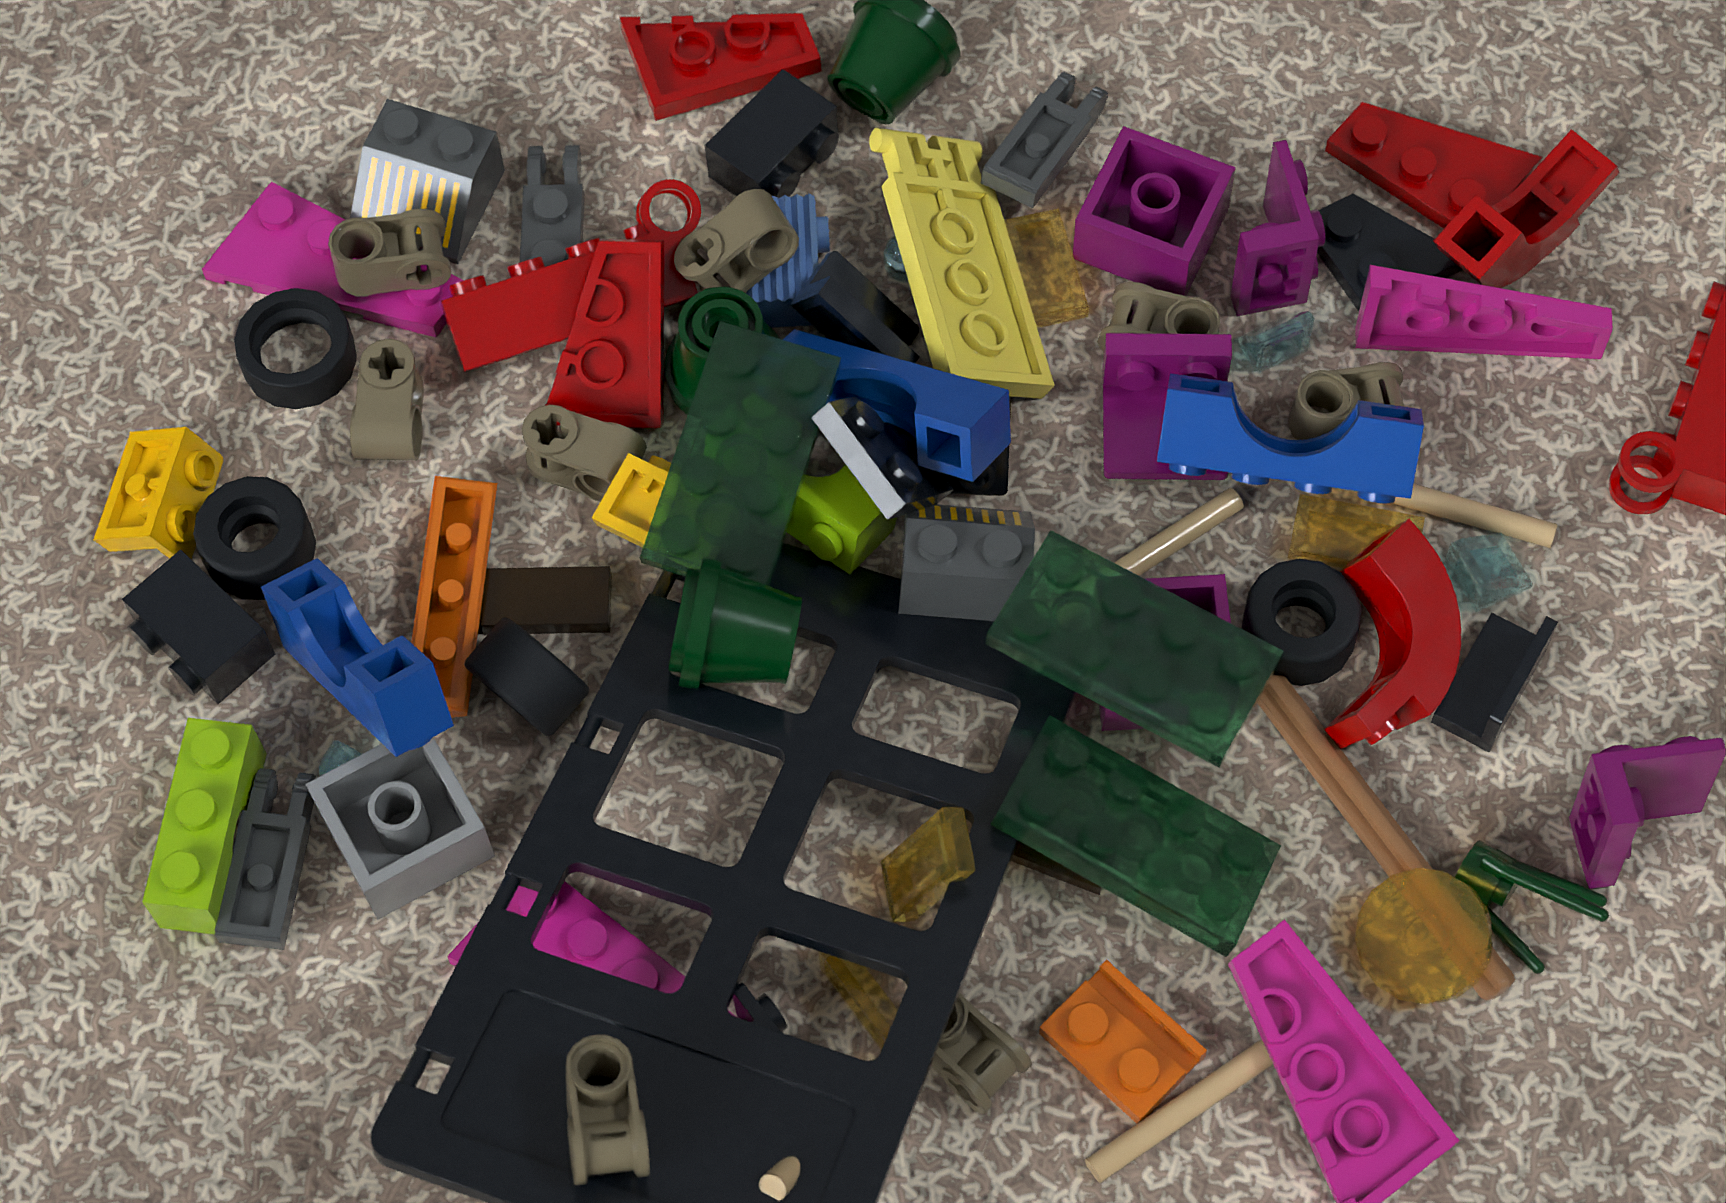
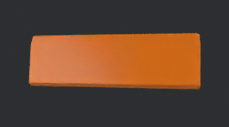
[411,476,497,718]

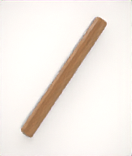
[1253,675,1515,1000]

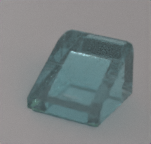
[1236,311,1315,373]
[1445,533,1533,612]

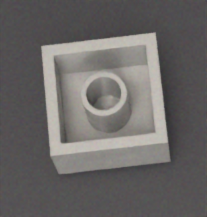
[305,737,495,920]

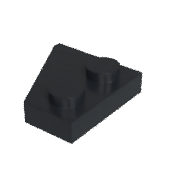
[1317,193,1462,311]
[811,396,954,520]

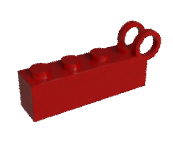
[440,179,701,373]
[1609,281,1726,515]

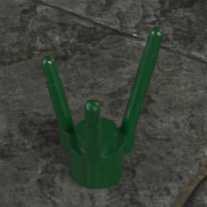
[1452,840,1609,974]

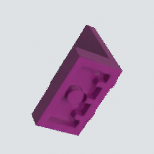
[1230,140,1325,317]
[1102,333,1232,480]
[1569,736,1726,889]

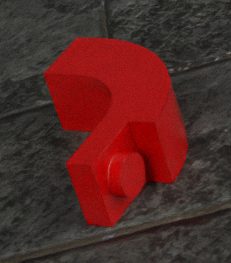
[1434,129,1620,288]
[1324,518,1461,749]

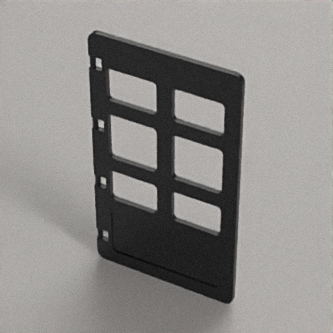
[370,530,1089,1203]

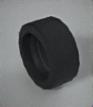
[234,288,357,410]

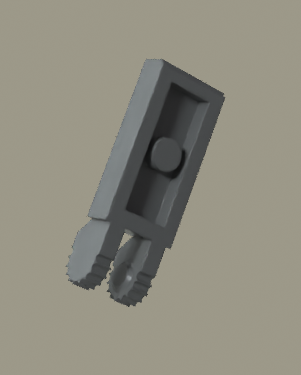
[981,71,1108,208]
[520,145,585,267]
[215,768,316,950]

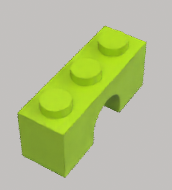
[701,393,897,574]
[142,718,267,935]

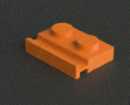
[1039,959,1207,1124]

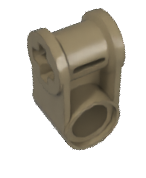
[674,189,799,293]
[328,209,451,297]
[1097,282,1220,352]
[350,338,424,461]
[1288,362,1404,440]
[522,405,647,502]
[931,993,1032,1115]
[566,1035,649,1185]

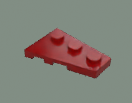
[619,13,822,121]
[1325,102,1542,229]
[545,239,664,428]

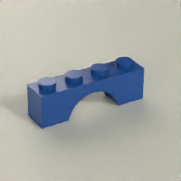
[754,329,1011,482]
[1157,373,1424,503]
[261,558,454,757]

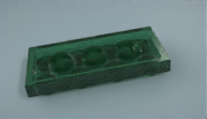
[640,321,841,585]
[986,530,1284,768]
[991,715,1281,957]

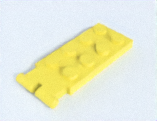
[869,128,1055,399]

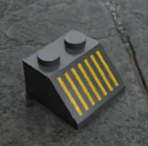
[350,99,505,264]
[898,504,1035,624]

